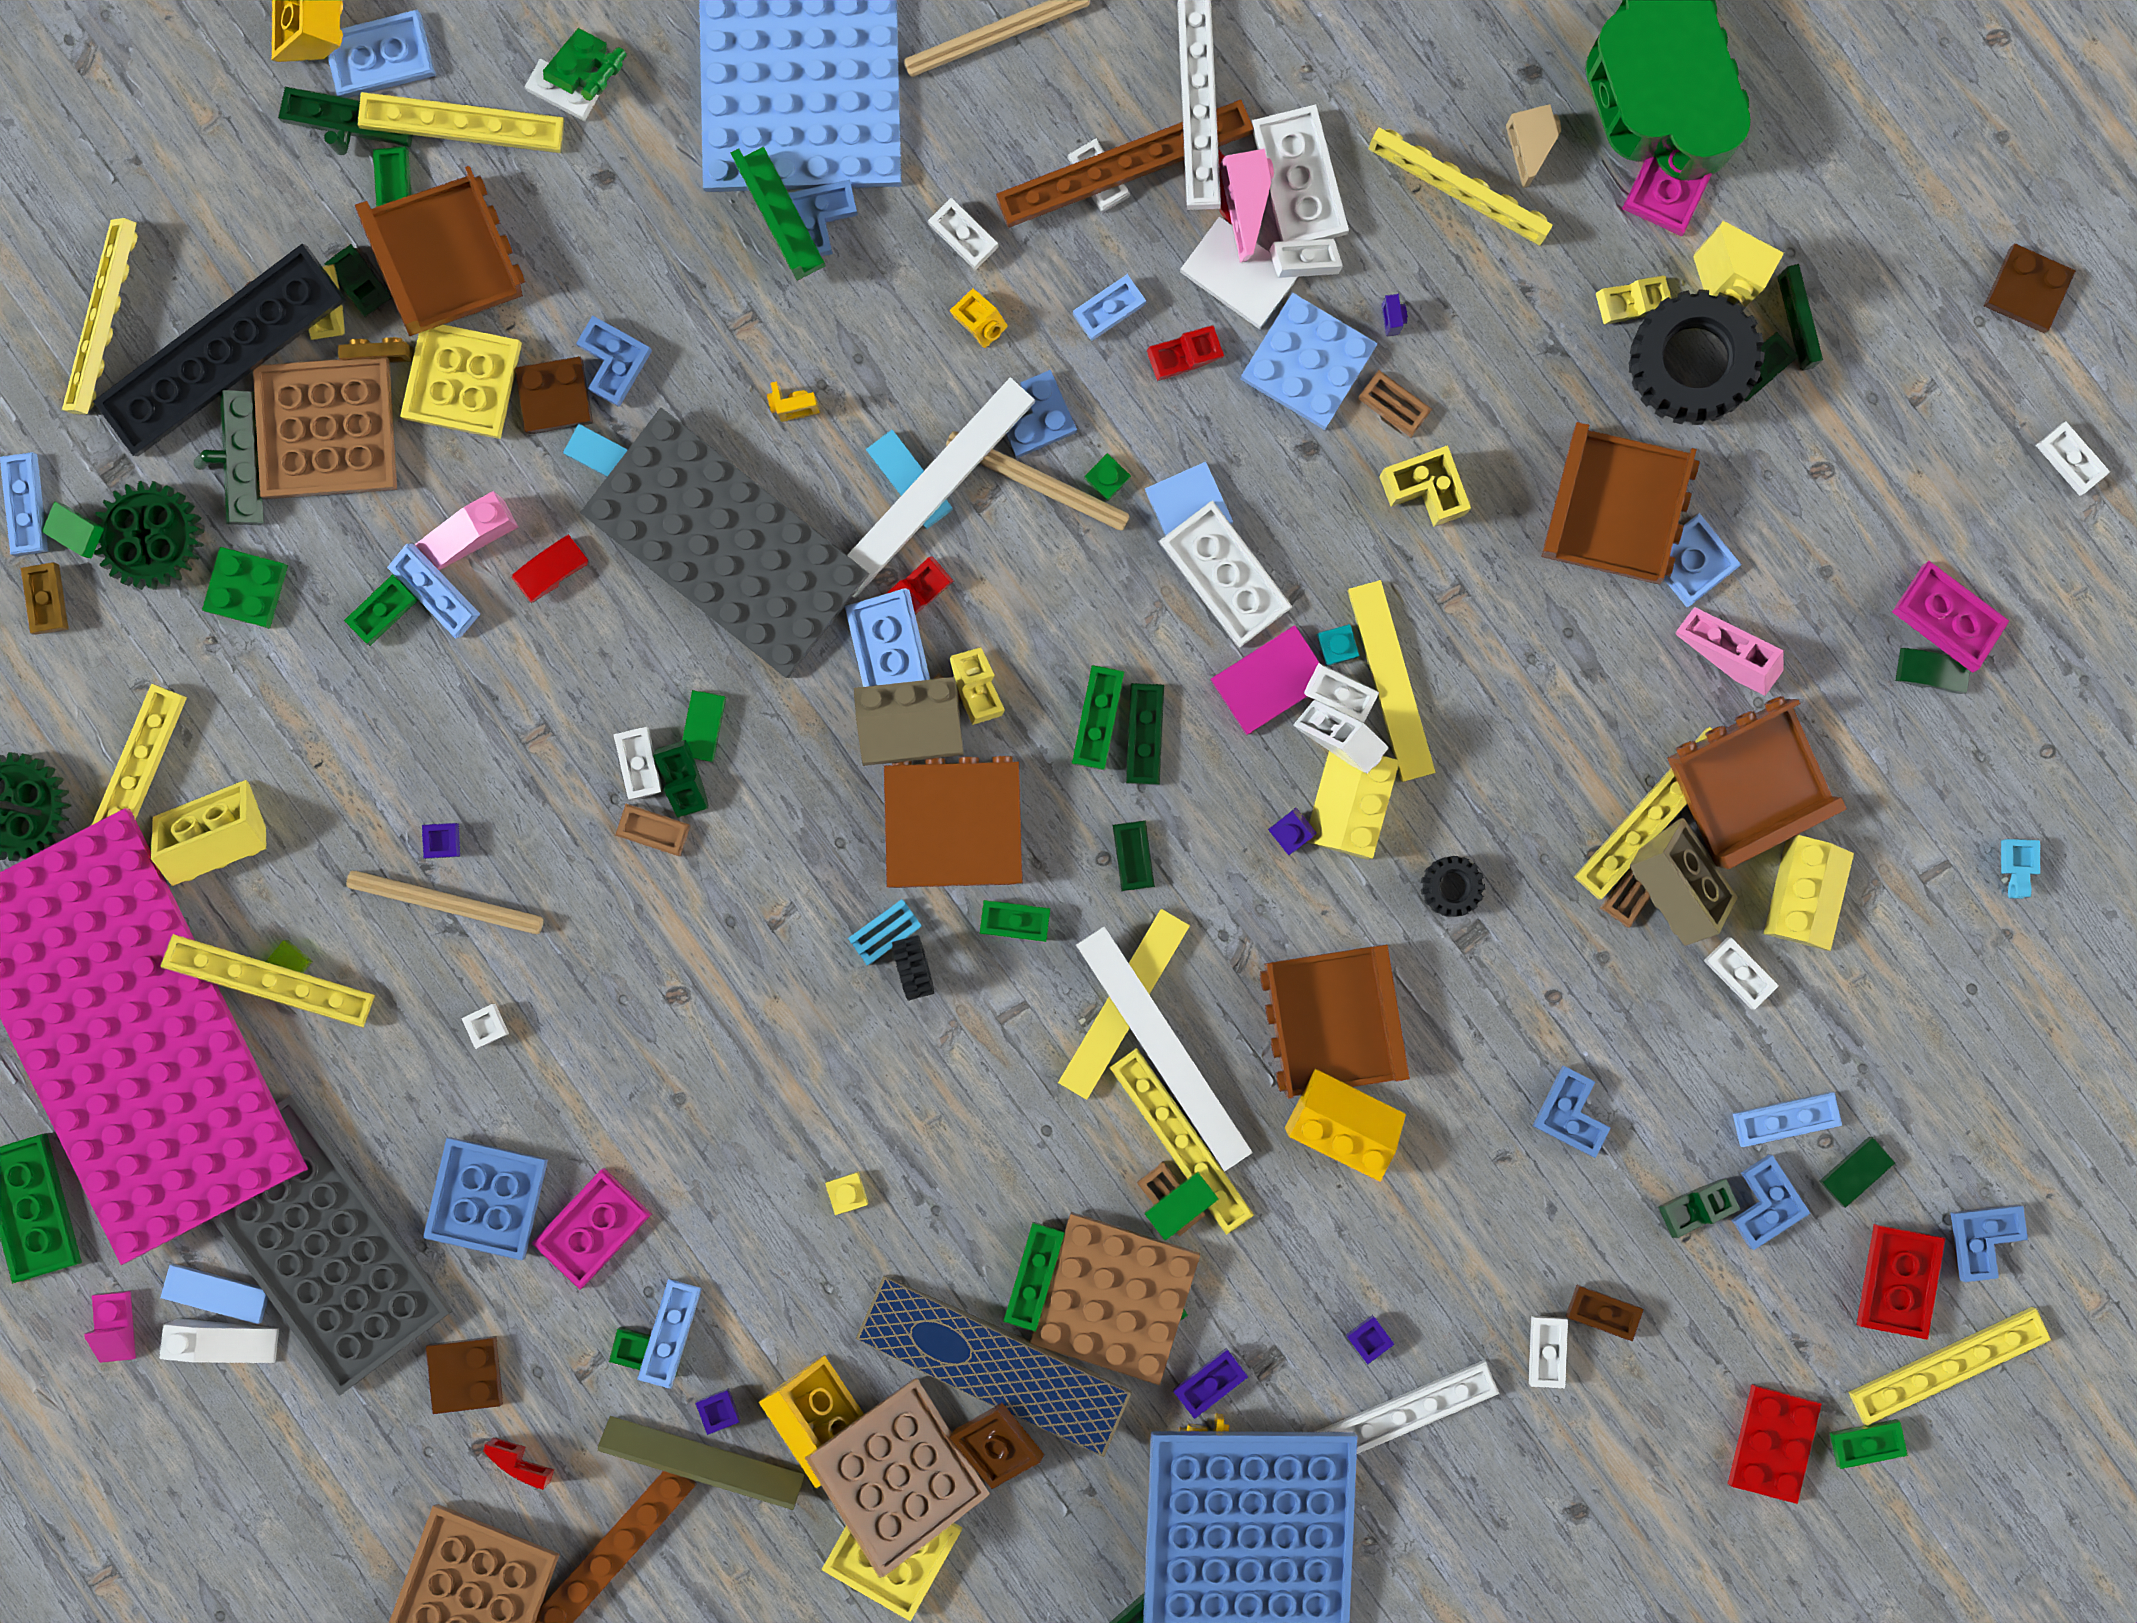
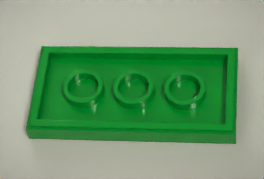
[0,1133,82,1284]

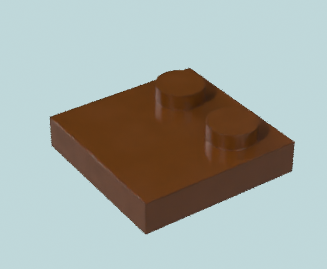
[1984,243,2076,333]
[515,356,593,435]
[426,1336,503,1414]
[949,1403,1045,1489]

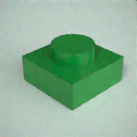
[1084,453,1131,501]

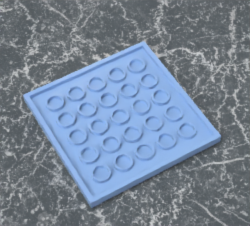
[699,0,902,192]

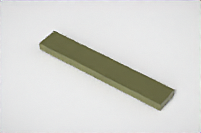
[598,1416,805,1510]

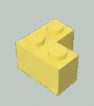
[1379,445,1471,527]

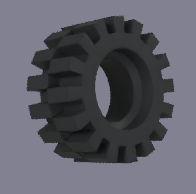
[1421,856,1485,917]
[892,935,934,1001]

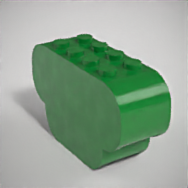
[1585,0,1751,181]

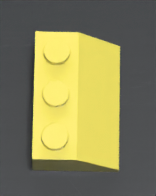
[1693,221,1784,307]
[1306,751,1400,860]
[151,780,266,886]
[1763,835,1854,951]

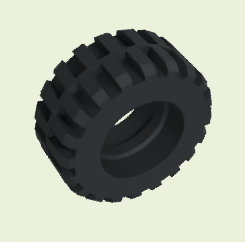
[1629,289,1765,425]

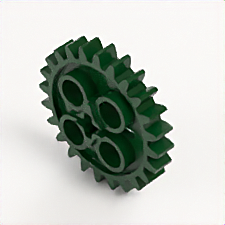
[94,481,204,590]
[0,752,71,861]

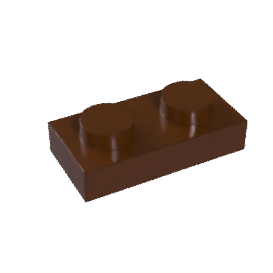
[1566,1284,1644,1342]

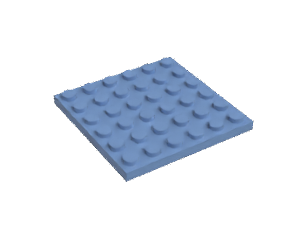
[1143,1431,1357,1623]

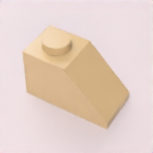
[1506,104,1561,188]

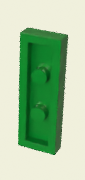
[1072,665,1125,771]
[1003,1222,1065,1331]

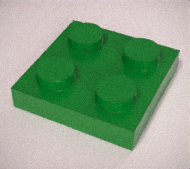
[202,547,288,629]

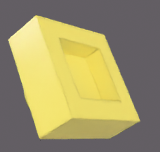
[825,1171,869,1215]

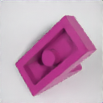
[84,1290,136,1363]

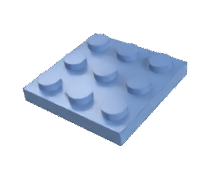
[423,1137,548,1260]

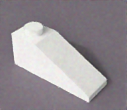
[1293,700,1389,774]
[159,1318,279,1363]

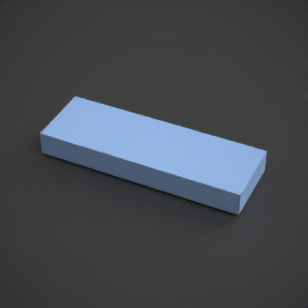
[0,452,48,556]
[387,543,480,639]
[1732,1092,1842,1147]
[160,1264,269,1324]
[637,1279,702,1389]

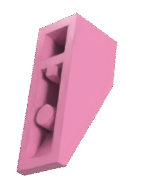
[1219,149,1274,262]
[415,491,518,571]
[1676,607,1784,696]

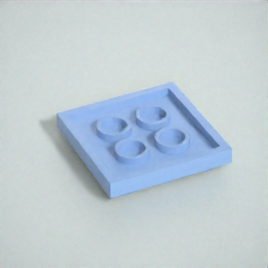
[1240,292,1378,430]

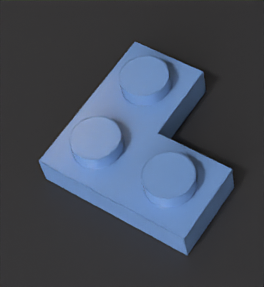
[788,180,858,257]
[576,315,652,407]
[1006,370,1077,459]
[1532,1066,1610,1158]
[1732,1155,1810,1250]
[1950,1205,2028,1282]

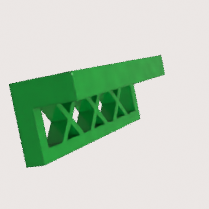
[730,146,826,281]

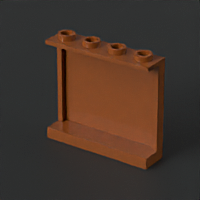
[354,165,525,337]
[1541,422,1700,585]
[1667,696,1847,869]
[884,756,1023,888]
[1260,945,1410,1099]

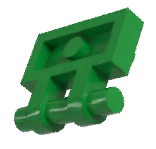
[543,28,627,101]

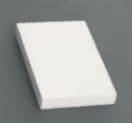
[1180,216,1299,329]

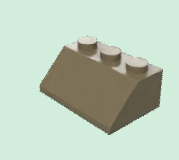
[854,677,964,766]
[1630,818,1738,946]

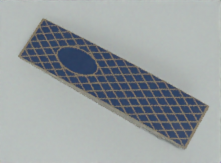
[856,1275,1132,1457]

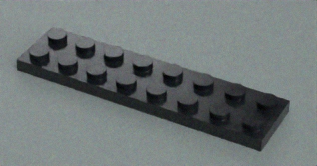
[93,243,347,457]

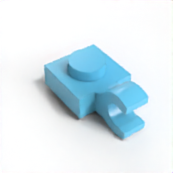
[2001,839,2040,899]

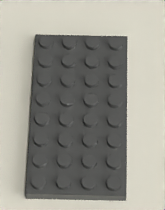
[580,407,870,678]
[212,1094,452,1396]

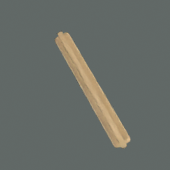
[904,0,1090,77]
[946,431,1129,531]
[346,870,543,934]

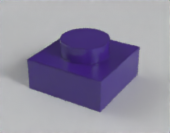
[1381,294,1408,337]
[1268,807,1317,855]
[422,823,460,859]
[1346,1315,1395,1365]
[695,1388,741,1435]

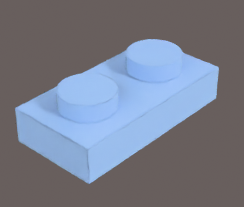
[1073,274,1146,341]

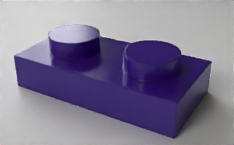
[1173,1347,1248,1419]

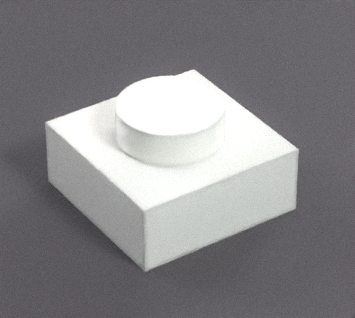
[461,1004,509,1049]

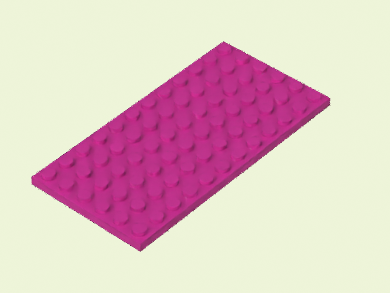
[0,808,308,1265]

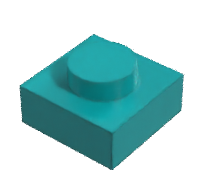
[1317,624,1359,666]

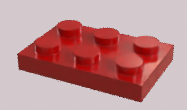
[1856,1224,1946,1340]
[1728,1384,1822,1504]

